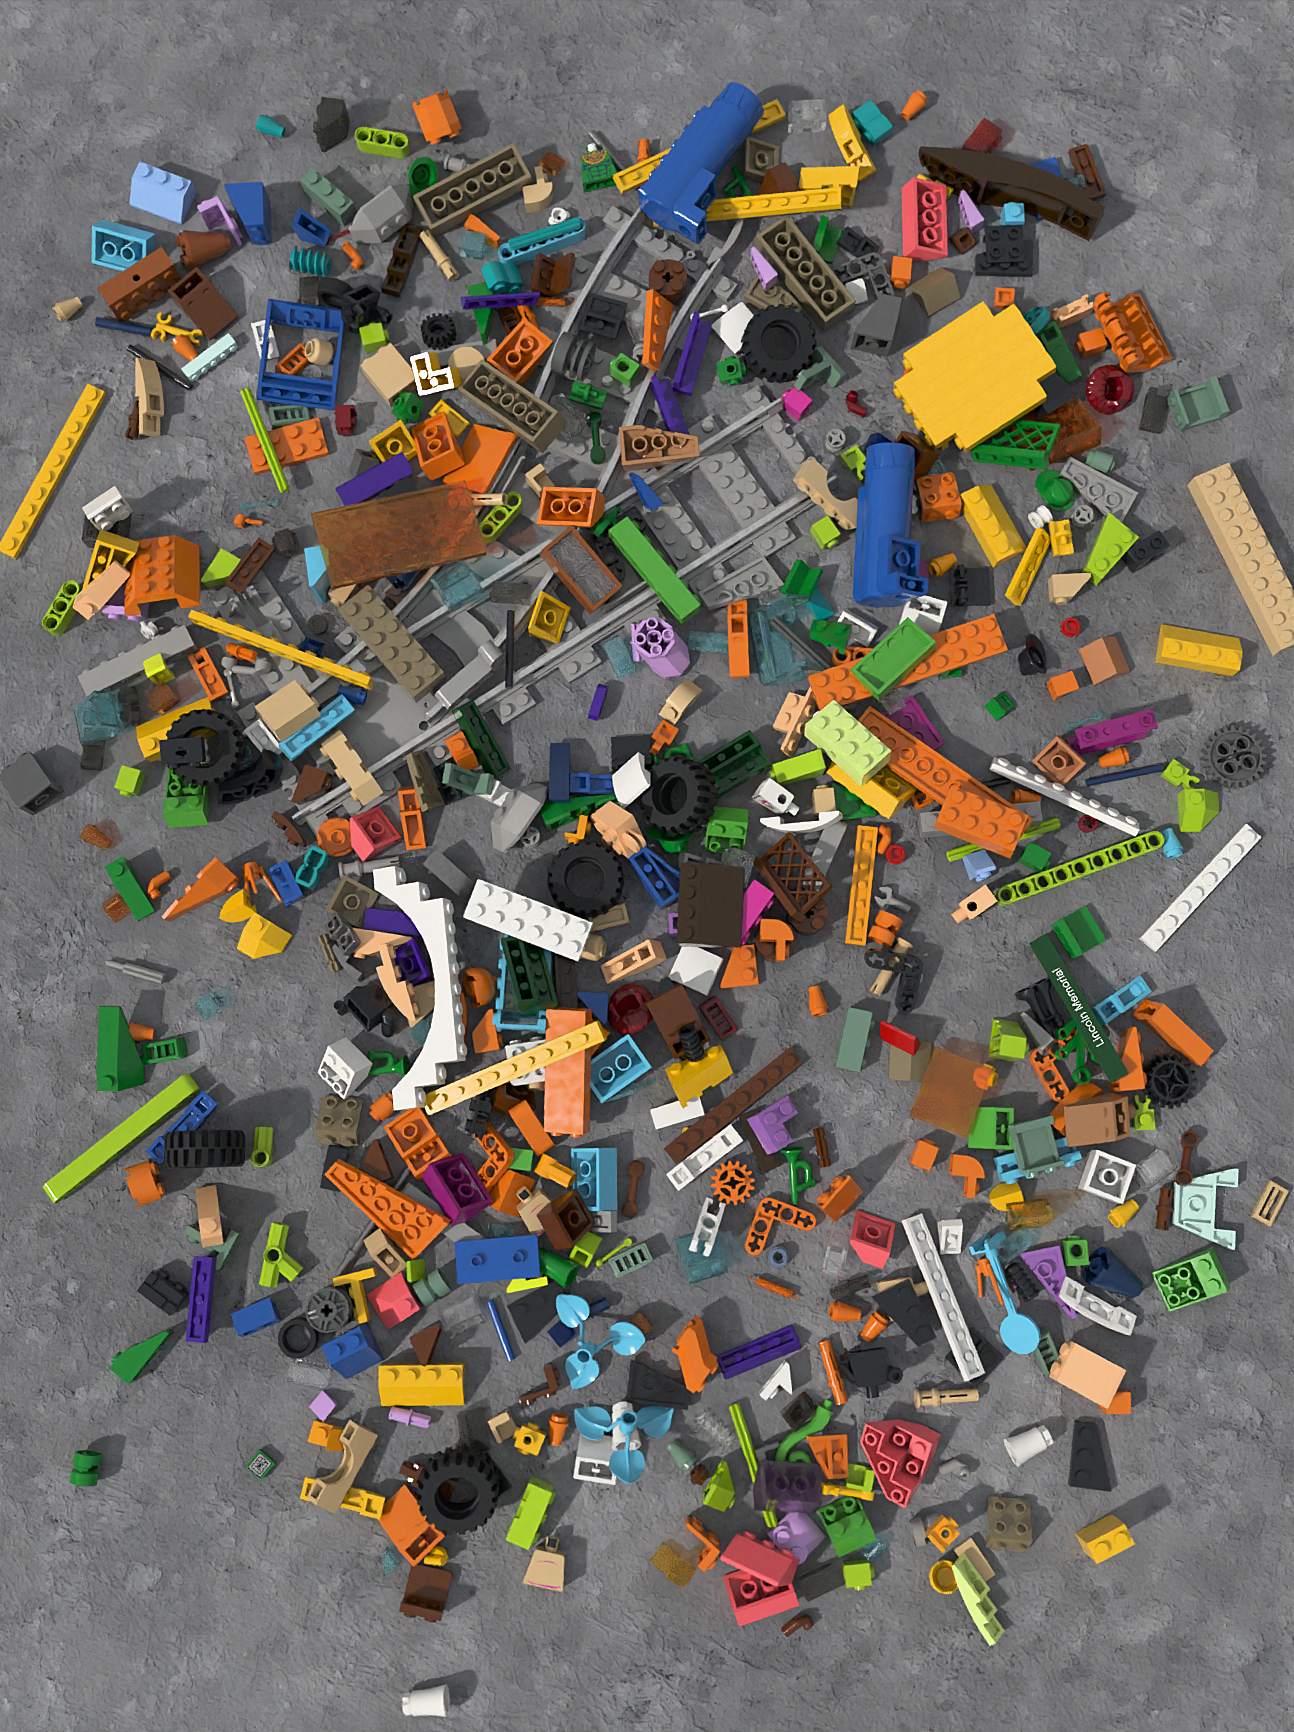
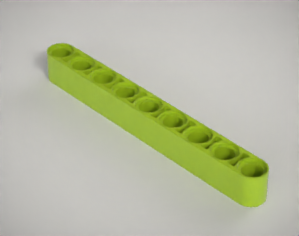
[994,831,1164,906]
[42,1073,200,1204]

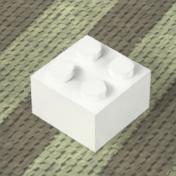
[1078,1150,1136,1204]

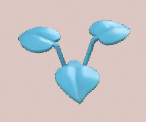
[556,1294,646,1389]
[574,1406,673,1484]

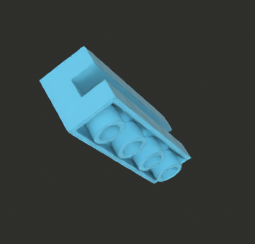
[278,695,355,762]
[993,1136,1082,1184]

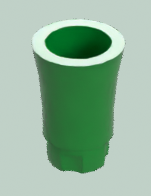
[539,1248,580,1289]

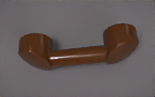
[1175,1131,1198,1187]
[622,1161,645,1218]

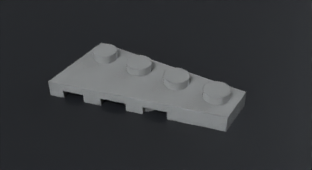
[1059,457,1138,522]
[698,556,784,610]

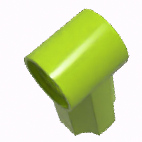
[251,1127,274,1168]

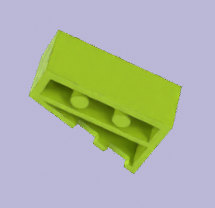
[1082,513,1139,586]
[988,1018,1029,1062]
[506,1475,556,1550]

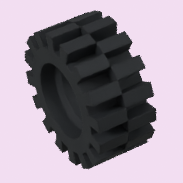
[420,313,457,350]

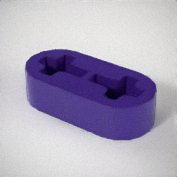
[588,684,608,721]

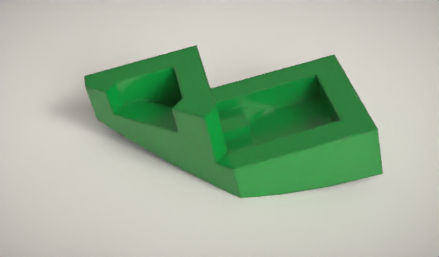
[587,506,621,537]

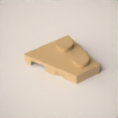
[408,981,435,1028]

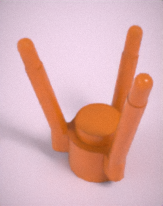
[242,861,282,905]
[975,1258,1013,1305]

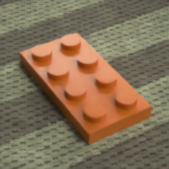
[245,417,329,475]

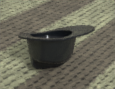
[1018,634,1047,676]

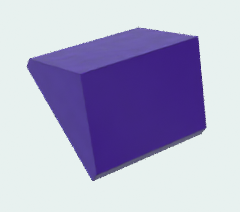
[394,938,433,986]

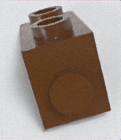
[518,1363,561,1405]

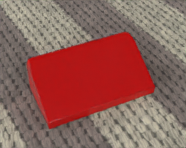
[880,1021,922,1056]

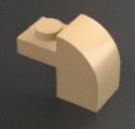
[522,166,553,213]
[659,679,703,726]

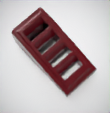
[698,995,738,1041]

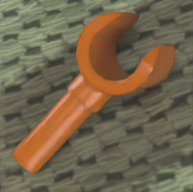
[234,514,263,528]

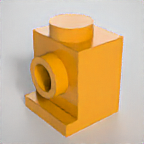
[924,1515,960,1553]

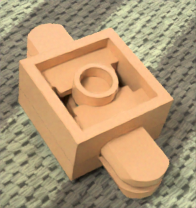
[590,801,646,858]

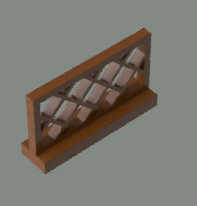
[751,832,833,922]

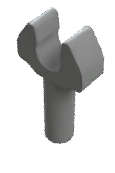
[874,887,911,913]

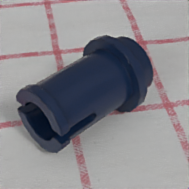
[588,1296,610,1319]

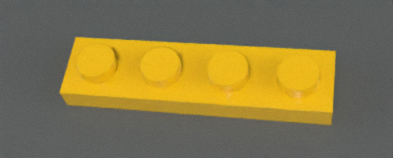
[1005,528,1051,606]

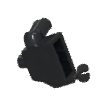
[341,284,393,334]
[334,985,397,1038]
[835,1347,903,1398]

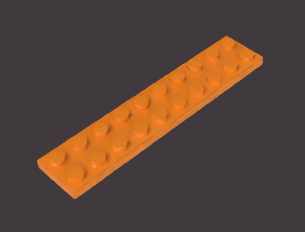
[807,614,1008,712]
[858,706,1034,841]

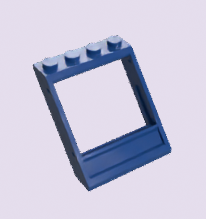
[257,299,345,411]

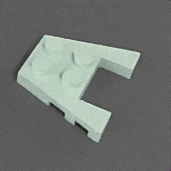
[1172,1168,1239,1250]

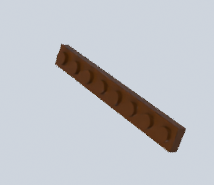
[664,1047,803,1164]

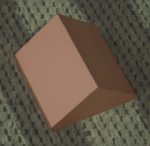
[1078,636,1130,686]
[1032,735,1087,786]

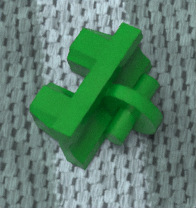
[568,381,607,410]

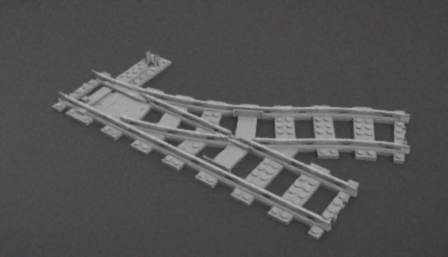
[209,206,839,837]

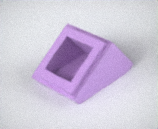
[309,1390,338,1421]

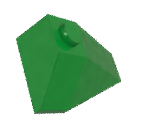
[539,794,618,832]
[96,1006,145,1091]

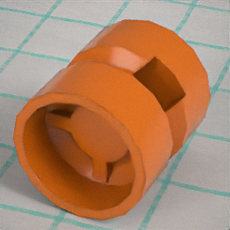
[868,910,903,947]

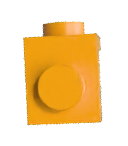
[564,815,591,844]

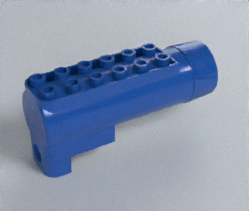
[638,82,764,244]
[853,443,929,608]

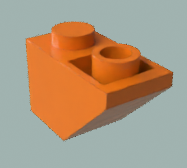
[472,1009,503,1054]

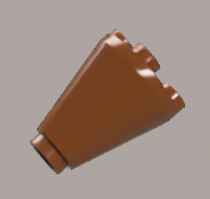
[175,230,231,270]

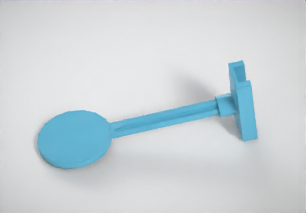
[969,1230,1041,1354]

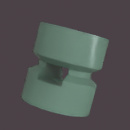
[413,1268,452,1307]

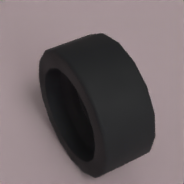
[317,277,353,309]
[278,1317,319,1359]

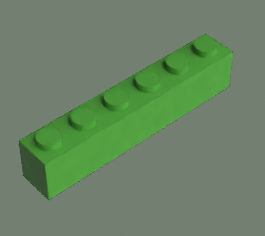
[608,517,701,625]

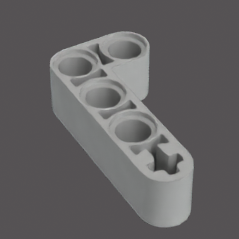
[435,640,506,711]
[803,820,848,891]

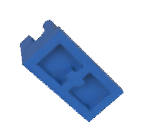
[269,859,306,907]
[231,1297,282,1337]

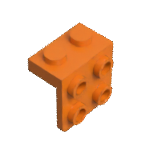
[916,472,962,522]
[685,1515,721,1572]

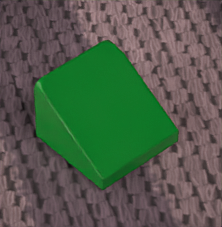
[985,692,1015,721]

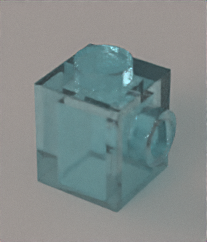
[457,230,487,261]

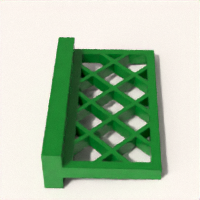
[970,420,1061,470]

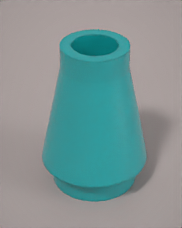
[256,114,285,138]

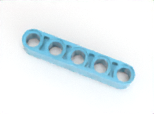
[498,217,586,266]

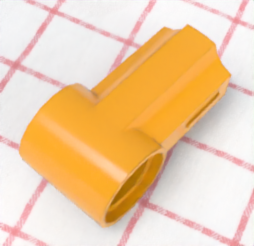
[534,1153,577,1188]

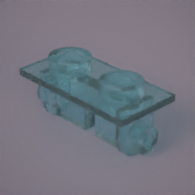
[688,631,728,654]

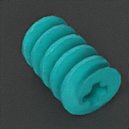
[289,246,332,277]

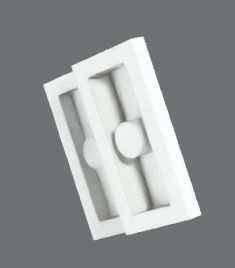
[712,302,753,355]
[244,717,282,755]
[612,752,650,809]
[669,947,724,996]

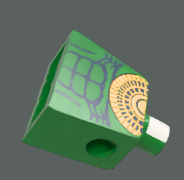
[581,144,617,193]

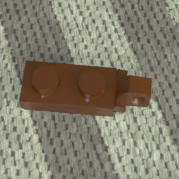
[399,1461,458,1500]

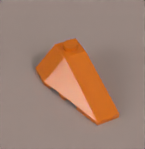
[161,857,241,922]

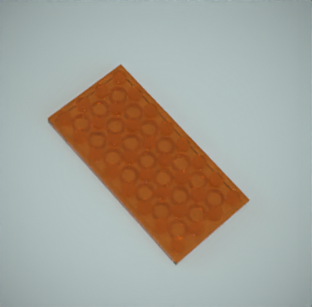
[311,481,487,589]

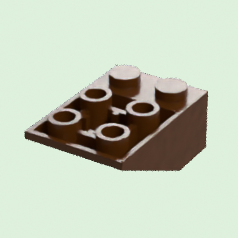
[168,267,239,340]
[645,984,711,1059]

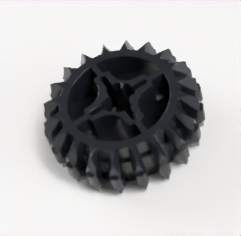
[1142,1053,1197,1109]

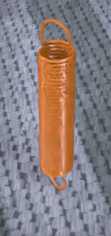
[535,297,573,307]
[750,1276,799,1301]

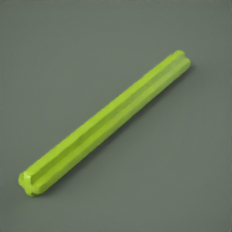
[240,388,290,493]
[946,817,1061,862]
[729,1403,778,1528]

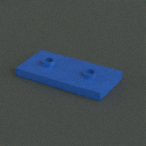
[455,1234,541,1284]

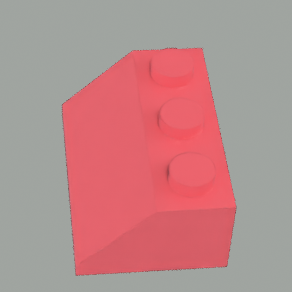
[720,1531,800,1587]
[723,1570,799,1627]

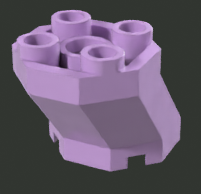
[633,617,690,679]

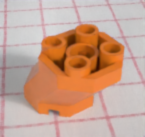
[412,89,462,144]
[671,1314,719,1393]

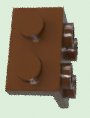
[530,252,575,298]
[399,1563,452,1623]

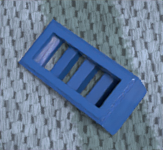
[629,472,664,511]

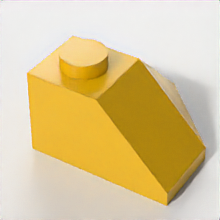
[237,912,293,959]

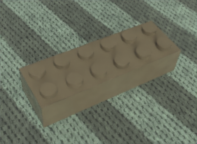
[413,143,533,237]
[755,215,856,332]
[458,359,567,454]
[337,585,446,703]

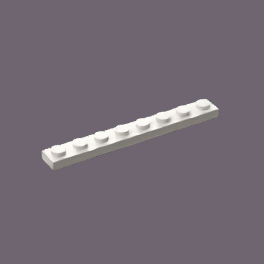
[990,757,1140,837]
[1139,824,1261,952]
[902,1213,985,1381]

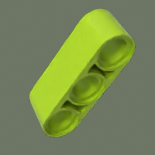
[355,127,410,159]
[478,492,523,544]
[42,580,82,636]

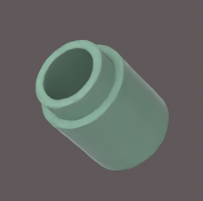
[1085,449,1116,474]

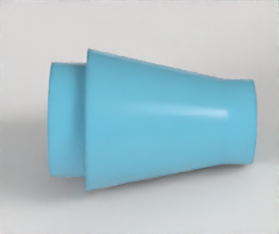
[1161,828,1183,859]

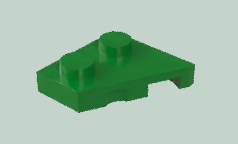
[809,619,852,654]
[831,783,876,821]

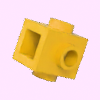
[512,1422,547,1456]

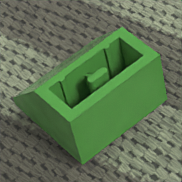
[704,806,748,855]
[968,1107,1014,1150]
[818,1496,877,1557]

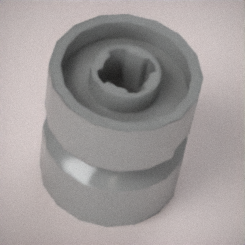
[909,1513,945,1548]

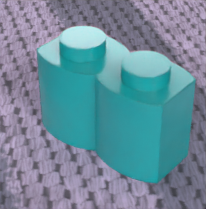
[851,100,893,147]
[481,261,524,293]
[295,846,330,891]

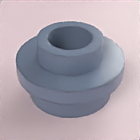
[768,1246,789,1267]

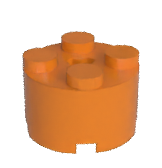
[125,1160,166,1207]

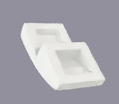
[251,320,280,360]

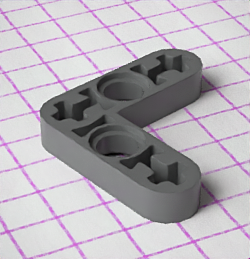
[831,252,895,301]

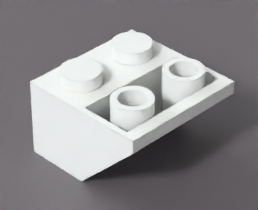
[82,486,133,531]
[899,595,947,635]
[318,1037,372,1099]
[573,1433,616,1485]

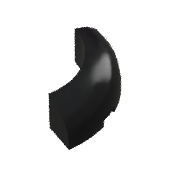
[218,749,283,804]

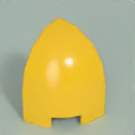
[219,889,257,923]
[989,1182,1025,1211]

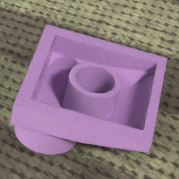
[767,1503,826,1564]

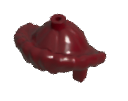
[1086,364,1135,415]
[608,983,654,1034]

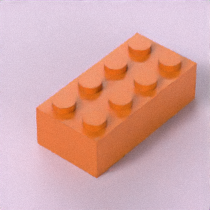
[934,785,1028,859]

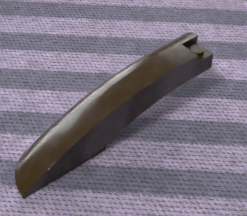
[919,146,1105,241]

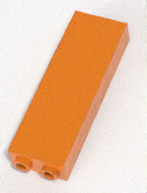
[544,1007,592,1138]

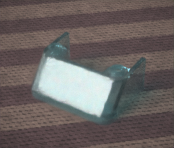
[748,594,823,686]

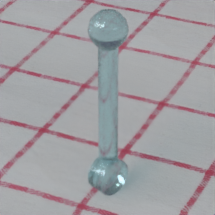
[238,498,279,511]
[1064,711,1102,731]

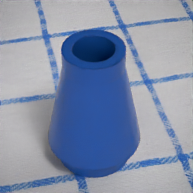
[337,685,368,706]

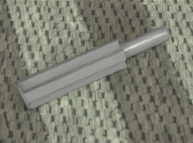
[105,959,166,985]

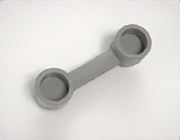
[221,657,272,676]

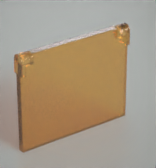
[910,1047,993,1138]

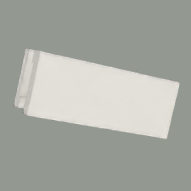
[650,1096,705,1129]
[689,1197,726,1257]

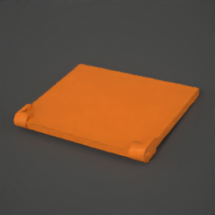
[442,424,518,494]

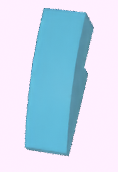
[1091,975,1152,1026]

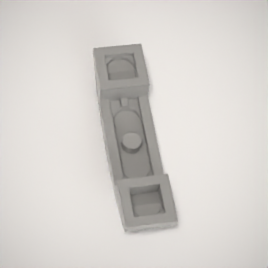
[706,218,744,270]

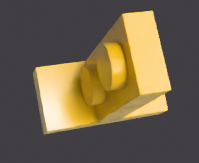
[333,1267,378,1324]

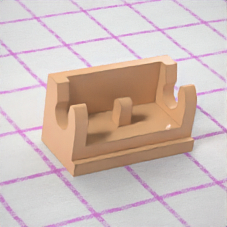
[1050,294,1093,329]

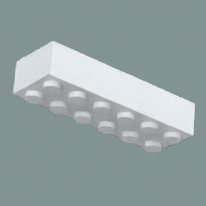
[463,879,594,962]

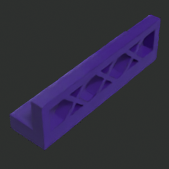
[673,312,712,396]
[651,376,690,435]
[186,1255,216,1343]

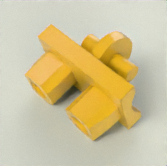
[1048,519,1074,557]

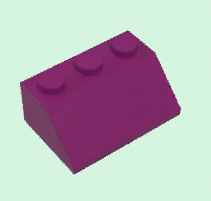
[422,1153,493,1227]

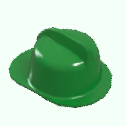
[408,157,437,201]
[1035,470,1075,512]
[646,826,693,854]

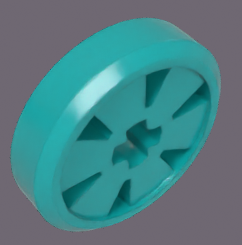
[1023,306,1050,335]

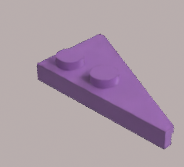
[1019,1245,1076,1319]

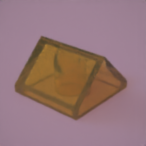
[1006,1198,1055,1232]

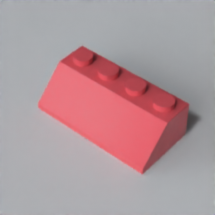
[902,177,948,262]

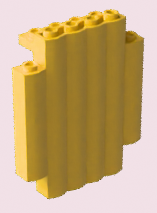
[893,301,1056,453]

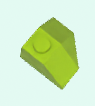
[1178,789,1219,832]
[702,1458,736,1512]

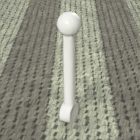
[690,304,729,320]
[224,669,239,708]

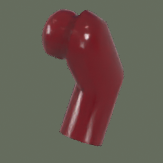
[845,390,868,418]

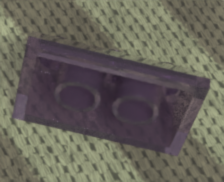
[753,1460,823,1513]

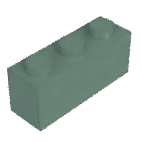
[300,167,357,226]
[834,1007,875,1073]

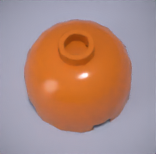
[462,967,497,1008]

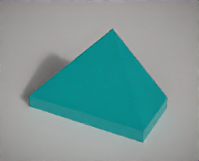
[804,586,835,621]

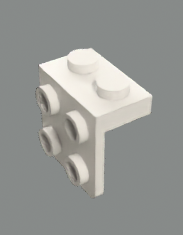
[505,1037,546,1086]

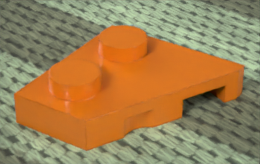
[720,944,759,989]
[806,1433,848,1479]

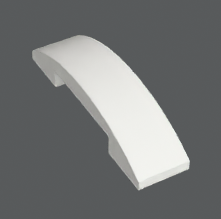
[760,811,843,834]
[666,1124,743,1191]
[1059,1277,1137,1335]

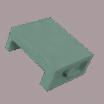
[1167,376,1229,431]
[1007,1115,1065,1177]

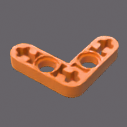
[1029,1029,1076,1103]
[472,1118,514,1193]
[744,1197,816,1255]

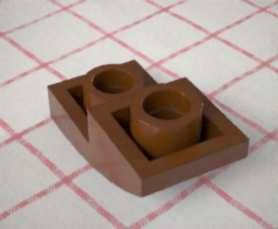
[271,811,306,847]

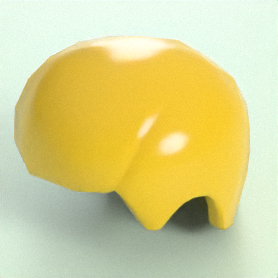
[929,1560,958,1594]

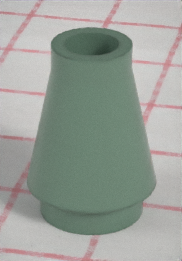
[666,1440,697,1472]

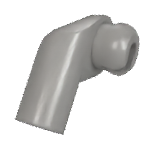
[938,1459,970,1479]

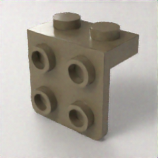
[315,1095,363,1147]
[985,1496,1032,1552]

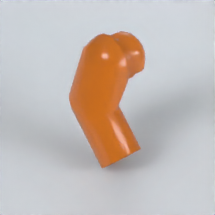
[341,241,364,270]
[876,824,891,855]
[147,871,171,899]

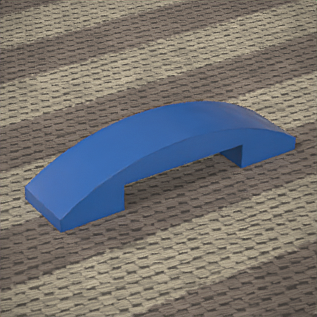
[570,773,615,795]
[145,1090,218,1165]

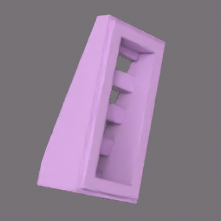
[958,190,984,234]
[750,246,778,291]

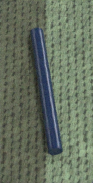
[1085,763,1165,787]

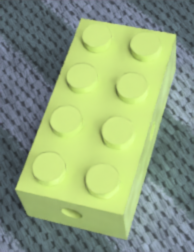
[804,700,891,787]

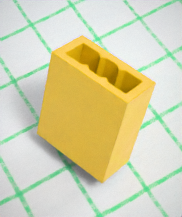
[1075,1514,1135,1564]

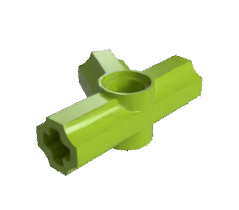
[259,1222,304,1287]

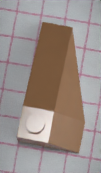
[619,425,700,472]

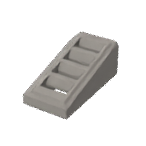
[1020,1012,1054,1055]

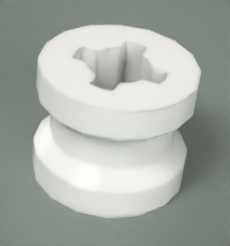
[1028,505,1053,528]

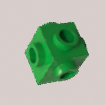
[717,356,747,386]
[391,393,425,425]

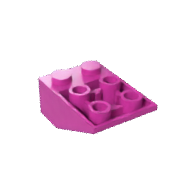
[741,879,775,945]

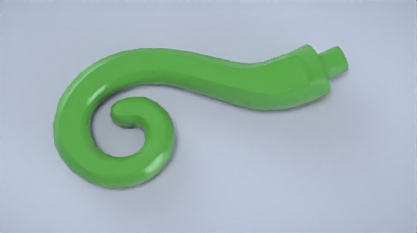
[774,1399,834,1484]

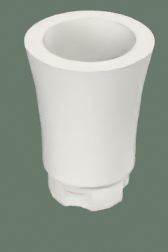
[612,1402,641,1451]
[1004,1425,1053,1467]
[402,1684,450,1717]

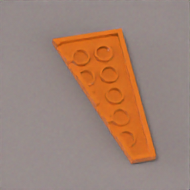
[324,1159,451,1260]

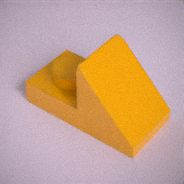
[308,1420,345,1452]

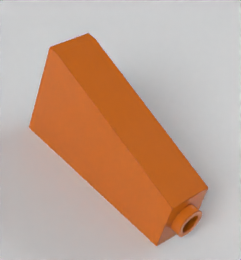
[1132,999,1214,1066]

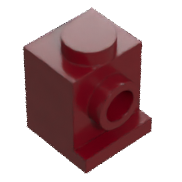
[335,405,357,437]

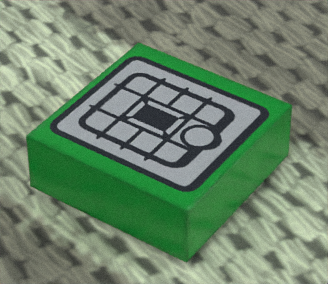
[245,1449,276,1480]

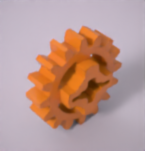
[710,1160,755,1205]

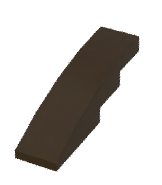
[381,223,423,298]

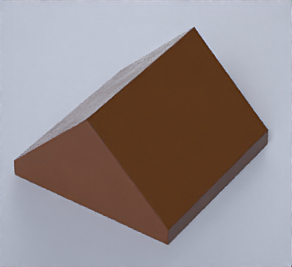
[409,1321,445,1367]

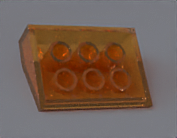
[1008,396,1102,471]

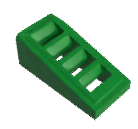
[141,1038,188,1065]

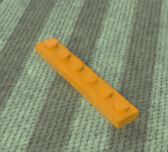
[845,825,878,946]

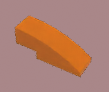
[398,786,426,850]
[1050,1082,1103,1137]

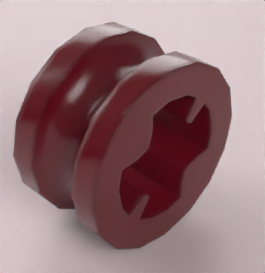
[1078,814,1098,833]

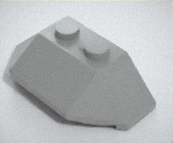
[348,184,415,244]
[491,783,549,854]

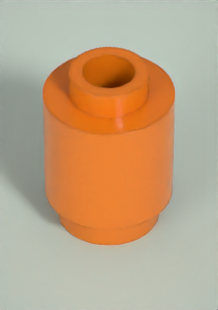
[369,1092,395,1122]

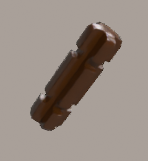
[813,1127,831,1168]

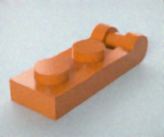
[187,646,230,703]

